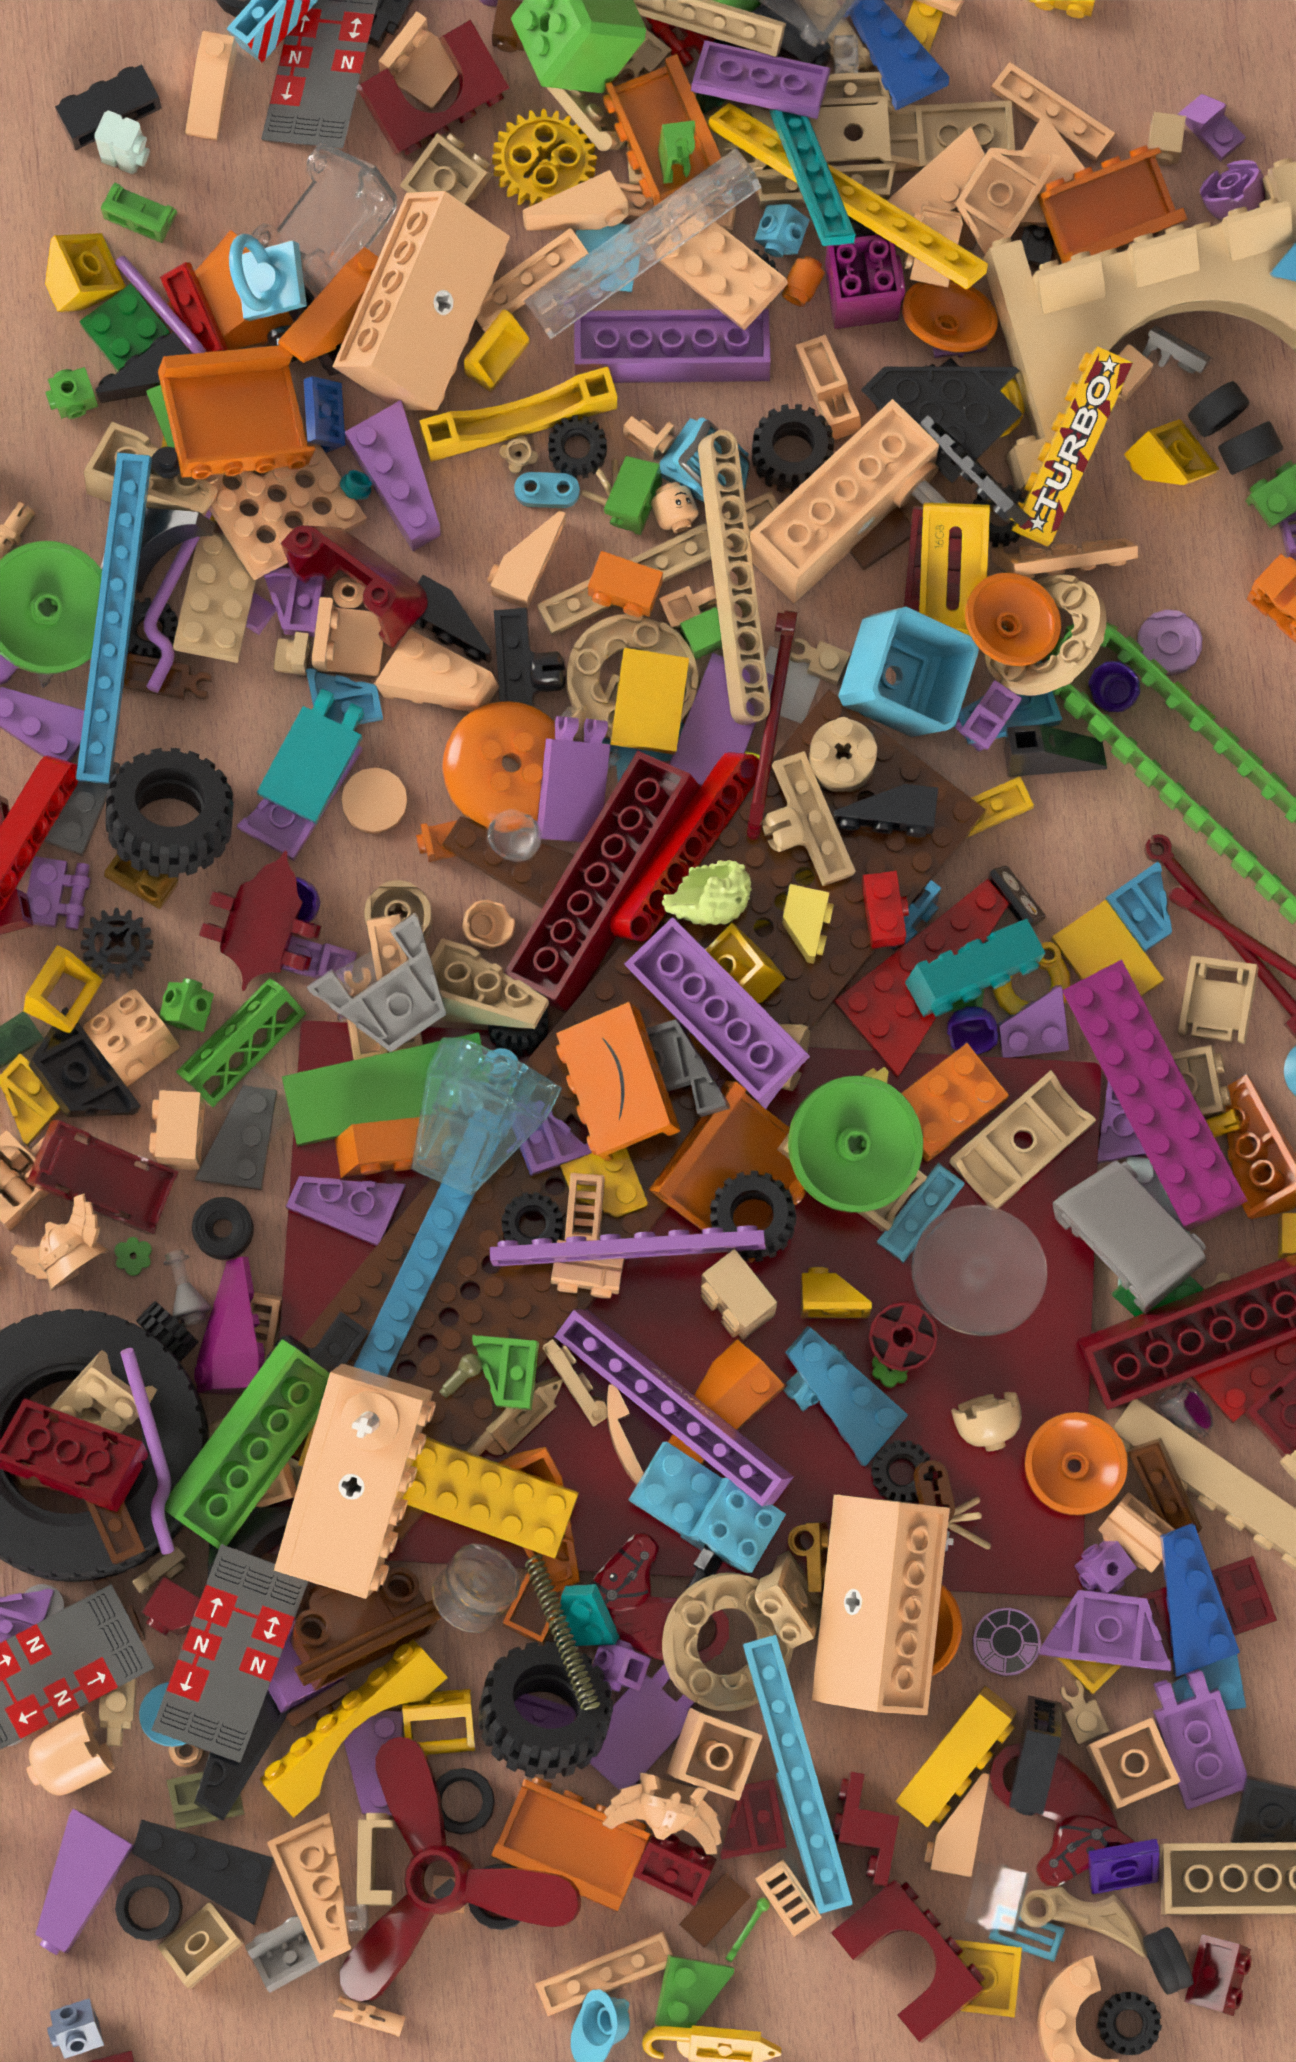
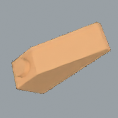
[185,31,237,141]
[523,170,628,231]
[487,511,566,609]
[924,1773,990,1878]

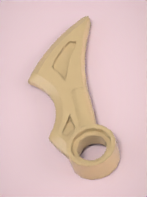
[1019,1886,1147,1958]

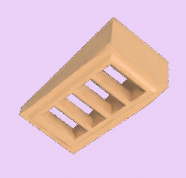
[565,1173,605,1241]
[250,1292,282,1360]
[755,1859,822,1937]

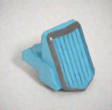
[659,417,750,502]

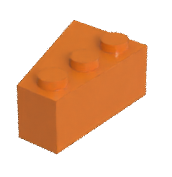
[335,1114,455,1178]

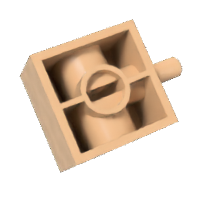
[0,1130,58,1231]

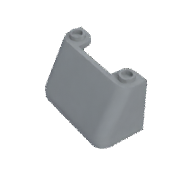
[1053,1161,1206,1314]

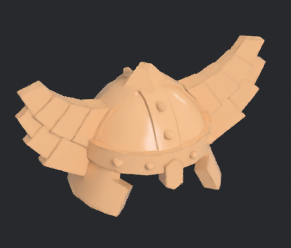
[11,1194,109,1291]
[602,1773,722,1854]

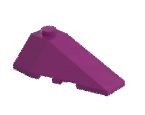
[194,1256,265,1395]

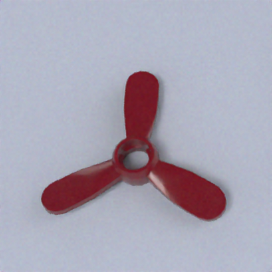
[340,1737,582,2002]

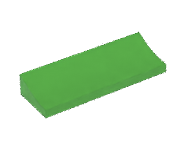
[281,1032,494,1147]
[165,1339,330,1549]

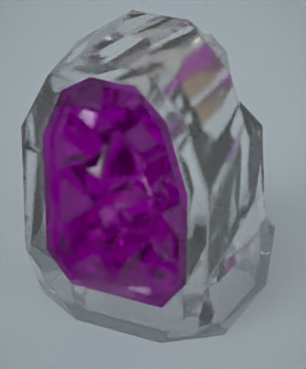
[1155,1382,1213,1439]

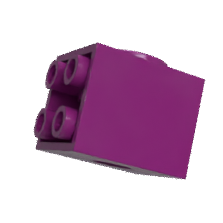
[825,235,905,329]

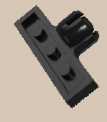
[494,608,566,707]
[265,1312,369,1373]

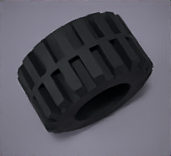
[752,404,835,494]
[710,1171,796,1262]

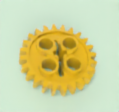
[492,109,597,207]

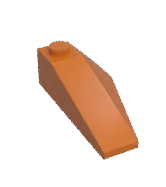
[278,247,379,363]

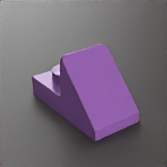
[1178,94,1246,162]

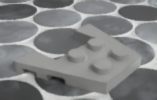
[307,913,447,1052]

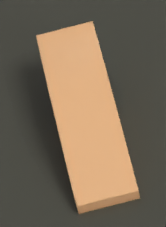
[795,335,861,440]

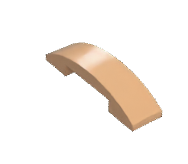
[606,1384,644,1486]

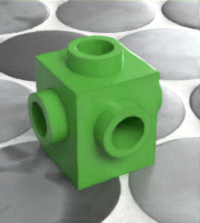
[45,367,98,419]
[159,978,214,1032]

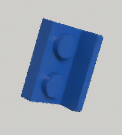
[304,376,346,453]

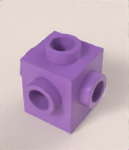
[1074,1541,1136,1594]
[592,1640,651,1692]

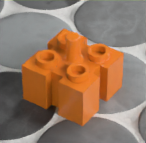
[1246,554,1296,643]

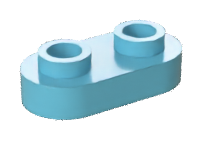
[514,472,580,508]

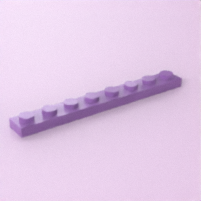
[490,1225,766,1267]

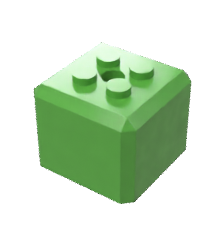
[511,0,646,93]

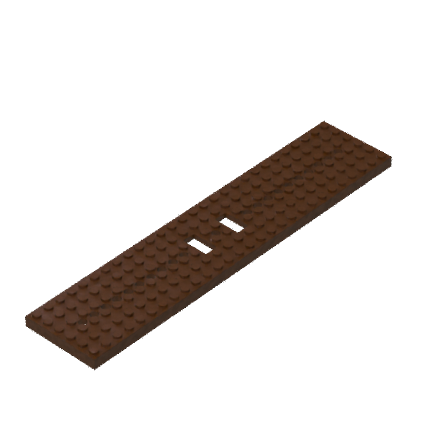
[293,690,986,1542]

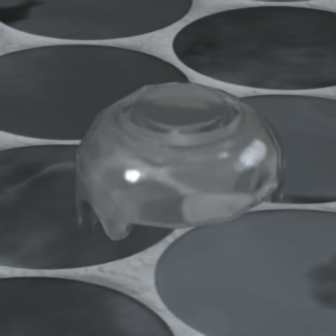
[487,809,542,862]

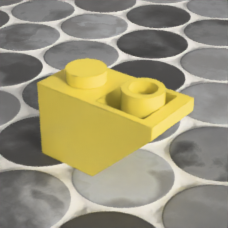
[782,884,834,964]

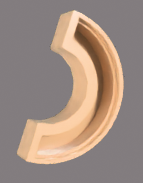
[1037,1955,1119,2062]

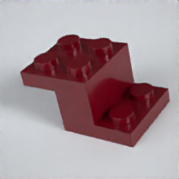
[832,1771,900,1888]

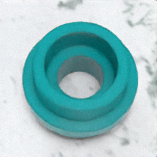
[340,470,372,500]

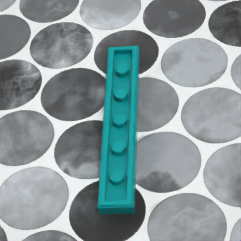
[769,109,856,246]

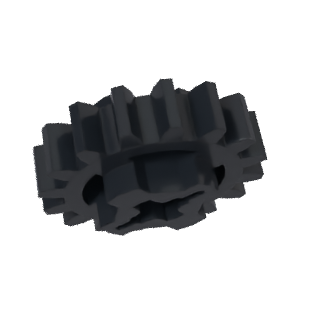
[80,908,153,981]

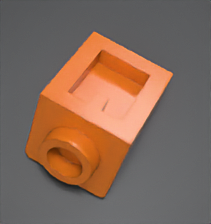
[416,820,457,862]

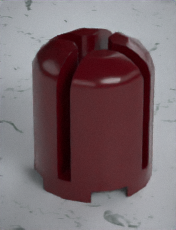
[869,1299,938,1371]

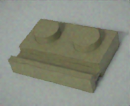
[166,1772,245,1830]

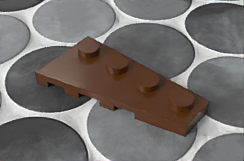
[442,816,575,909]

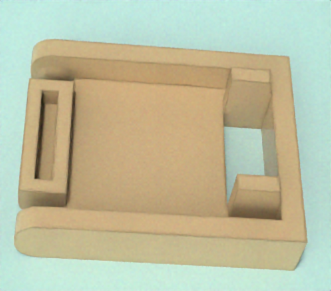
[1178,955,1259,1044]

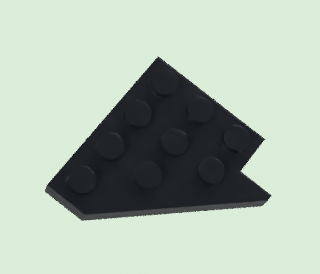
[861,366,1023,484]

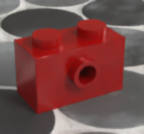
[862,871,909,949]

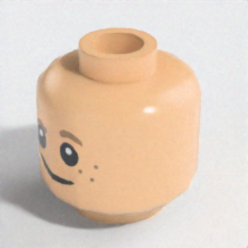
[651,482,699,534]

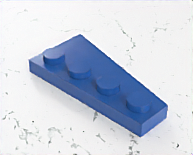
[849,0,950,111]
[1160,1524,1240,1677]

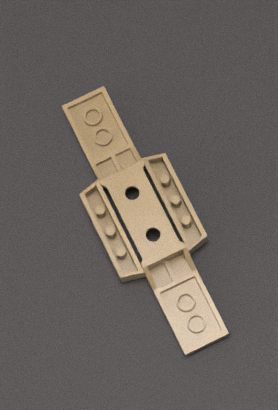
[627,72,1015,210]

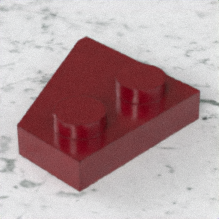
[720,1779,787,1860]

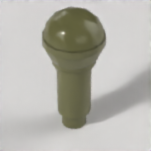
[439,1353,483,1398]

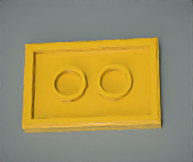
[610,648,689,755]
[1051,900,1164,996]

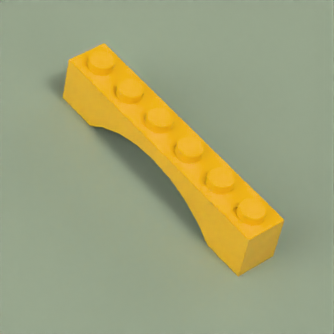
[419,366,617,462]
[259,1639,448,1818]

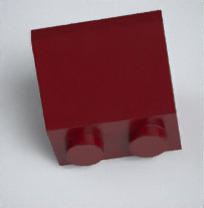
[142,1577,200,1636]

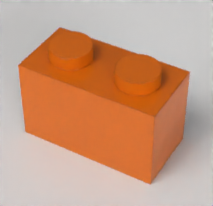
[588,551,663,617]

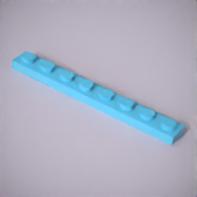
[743,1635,853,1914]

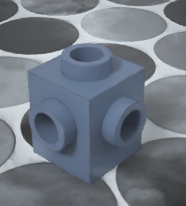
[47,1998,104,2059]

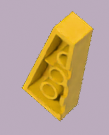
[895,1686,1017,1827]

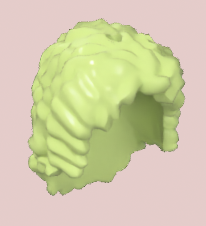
[662,860,752,926]

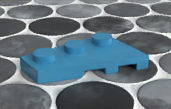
[958,661,1062,745]

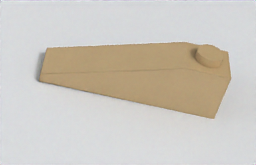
[84,422,218,516]
[431,938,549,1029]

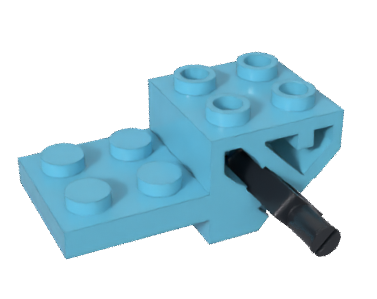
[628,1441,786,1589]

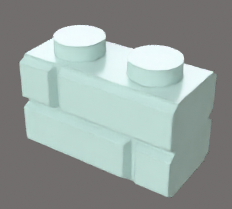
[94,110,150,174]

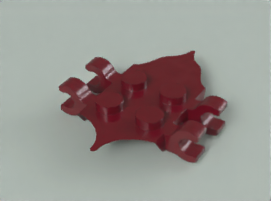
[199,851,322,991]

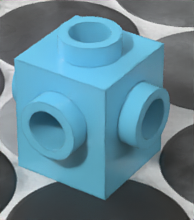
[754,204,810,257]

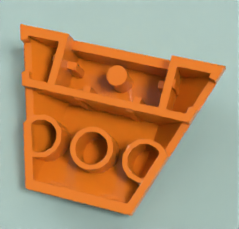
[167,230,294,350]

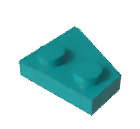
[555,1585,619,1646]

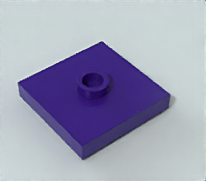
[1089,1838,1159,1894]

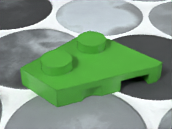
[472,1335,539,1410]
[654,1955,735,2028]

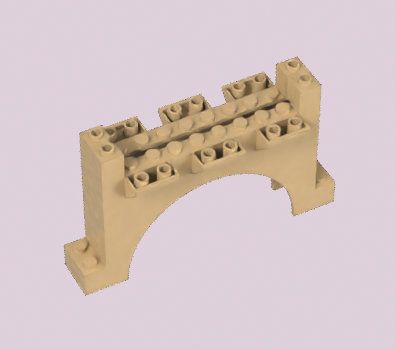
[982,158,1296,492]

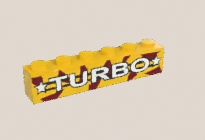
[1010,346,1133,547]

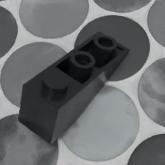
[95,332,191,403]
[412,575,492,664]
[1004,725,1107,777]
[833,784,938,838]

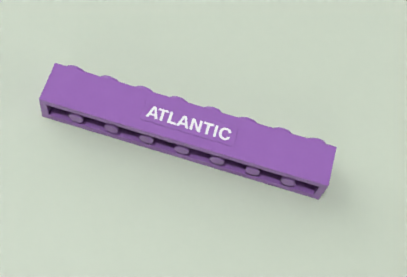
[554,1309,794,1506]

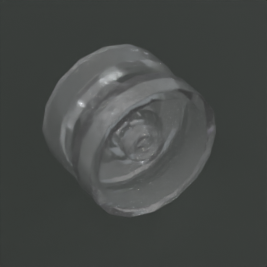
[431,1543,520,1633]

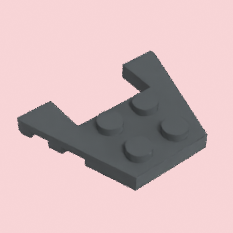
[646,1019,730,1117]

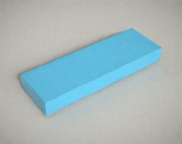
[877,1163,965,1263]

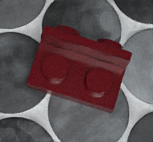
[633,1832,717,1906]
[1184,1934,1252,2016]

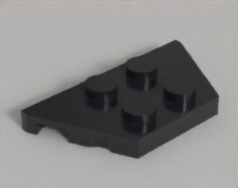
[28,1007,141,1117]

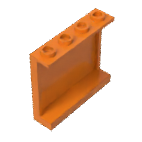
[158,345,315,479]
[649,1081,806,1263]

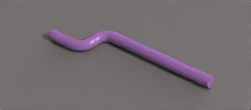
[115,256,207,354]
[143,509,212,693]
[120,1348,175,1554]

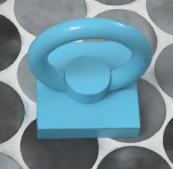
[229,234,307,321]

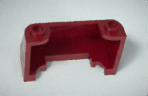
[280,525,428,648]

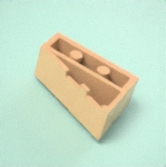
[374,629,499,712]

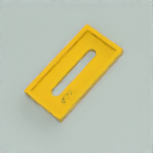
[919,502,990,636]

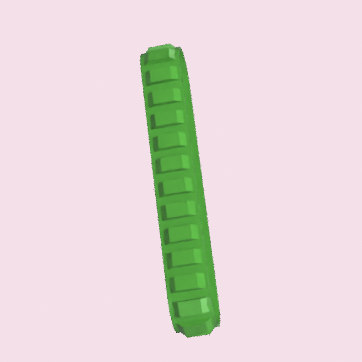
[1047,622,1296,925]

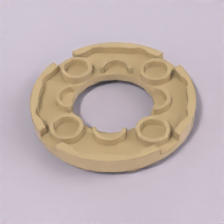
[984,575,1107,696]
[566,614,698,740]
[662,1572,793,1711]

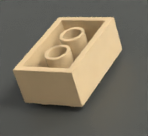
[700,1249,777,1341]

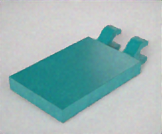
[257,688,364,824]

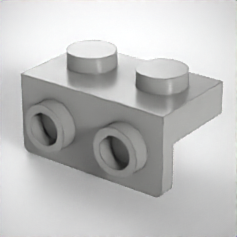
[245,1916,331,1993]

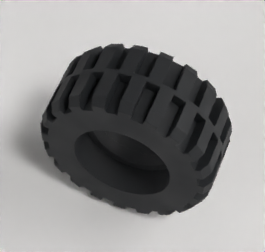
[106,748,234,878]
[478,1641,613,1779]

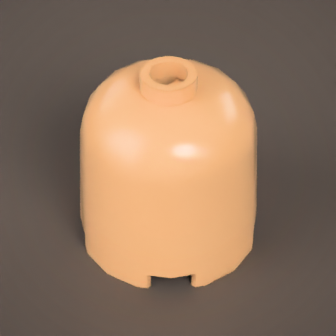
[27,1711,115,1796]

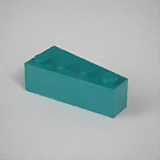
[905,919,1046,1017]

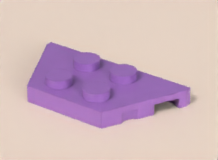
[1038,1590,1171,1672]

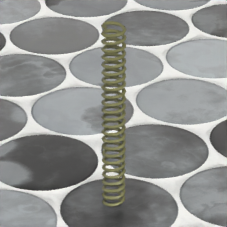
[525,1555,600,1711]

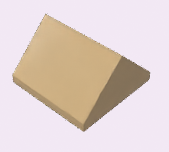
[157,1902,244,1989]

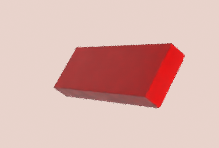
[160,262,228,352]

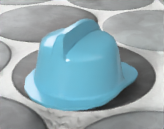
[571,1989,630,2062]

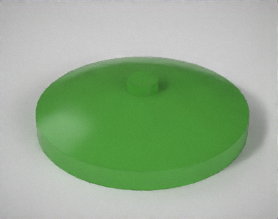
[0,541,102,674]
[788,1076,923,1212]

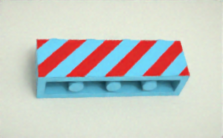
[226,0,318,63]

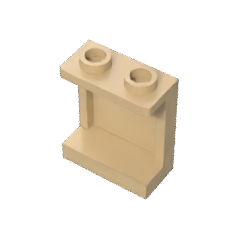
[356,1813,397,1906]

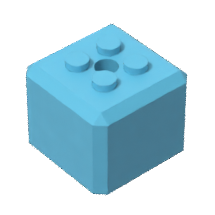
[838,607,979,737]

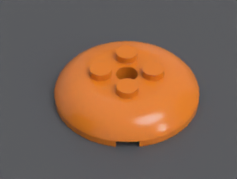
[442,701,555,833]

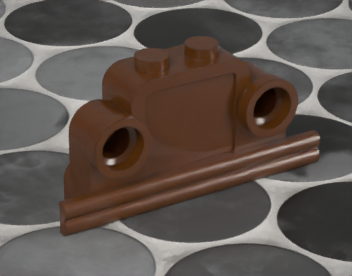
[290,1567,456,1690]

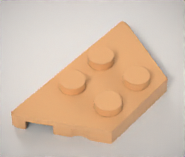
[1018,115,1085,227]
[954,147,1061,255]

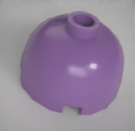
[1200,160,1265,221]

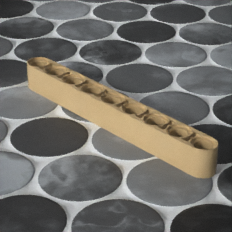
[698,429,770,726]

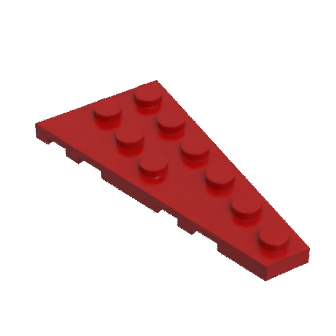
[834,879,1009,1079]

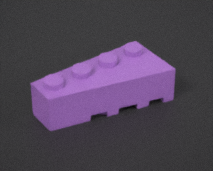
[345,400,441,551]

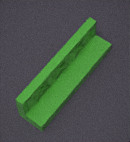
[176,978,307,1108]

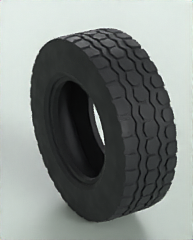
[0,1309,209,1582]

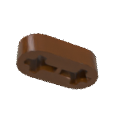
[914,1460,955,1522]

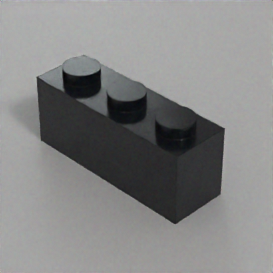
[55,64,162,151]

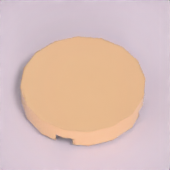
[341,767,408,834]

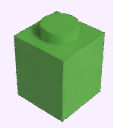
[680,607,722,660]

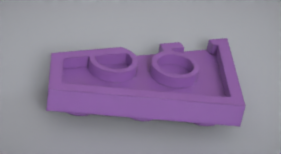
[286,1176,406,1246]

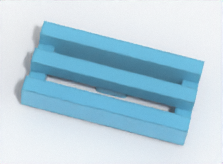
[988,1905,1065,1962]

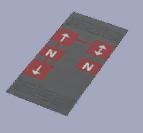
[261,0,378,148]
[152,1544,308,1762]
[0,1584,154,1750]

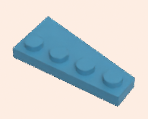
[785,1326,908,1467]

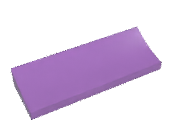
[574,309,770,383]
[624,917,810,1109]

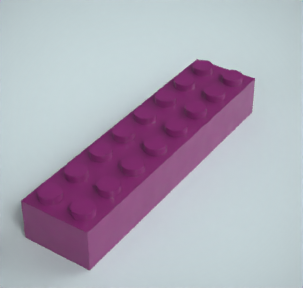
[1062,959,1248,1232]

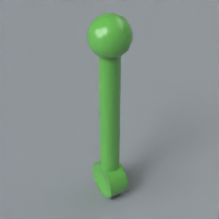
[725,1898,770,1962]

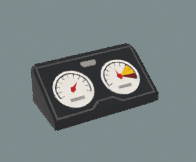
[988,866,1046,928]

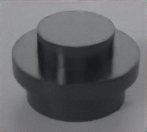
[151,447,180,479]

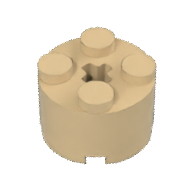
[809,717,877,792]
[364,880,433,941]

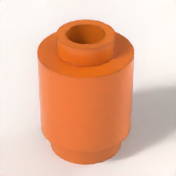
[781,256,825,307]

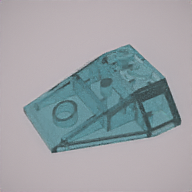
[412,1037,562,1195]

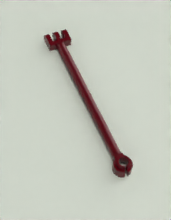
[747,610,798,840]
[1144,834,1296,1039]
[1168,887,1296,981]

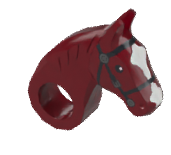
[589,1533,729,1663]
[989,1743,1136,1888]

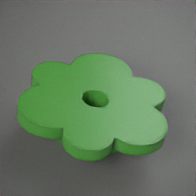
[114,1237,152,1276]
[872,1356,908,1388]

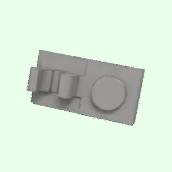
[1142,325,1212,374]

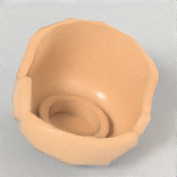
[462,899,516,950]

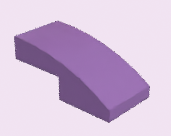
[960,680,1022,750]
[282,936,357,985]

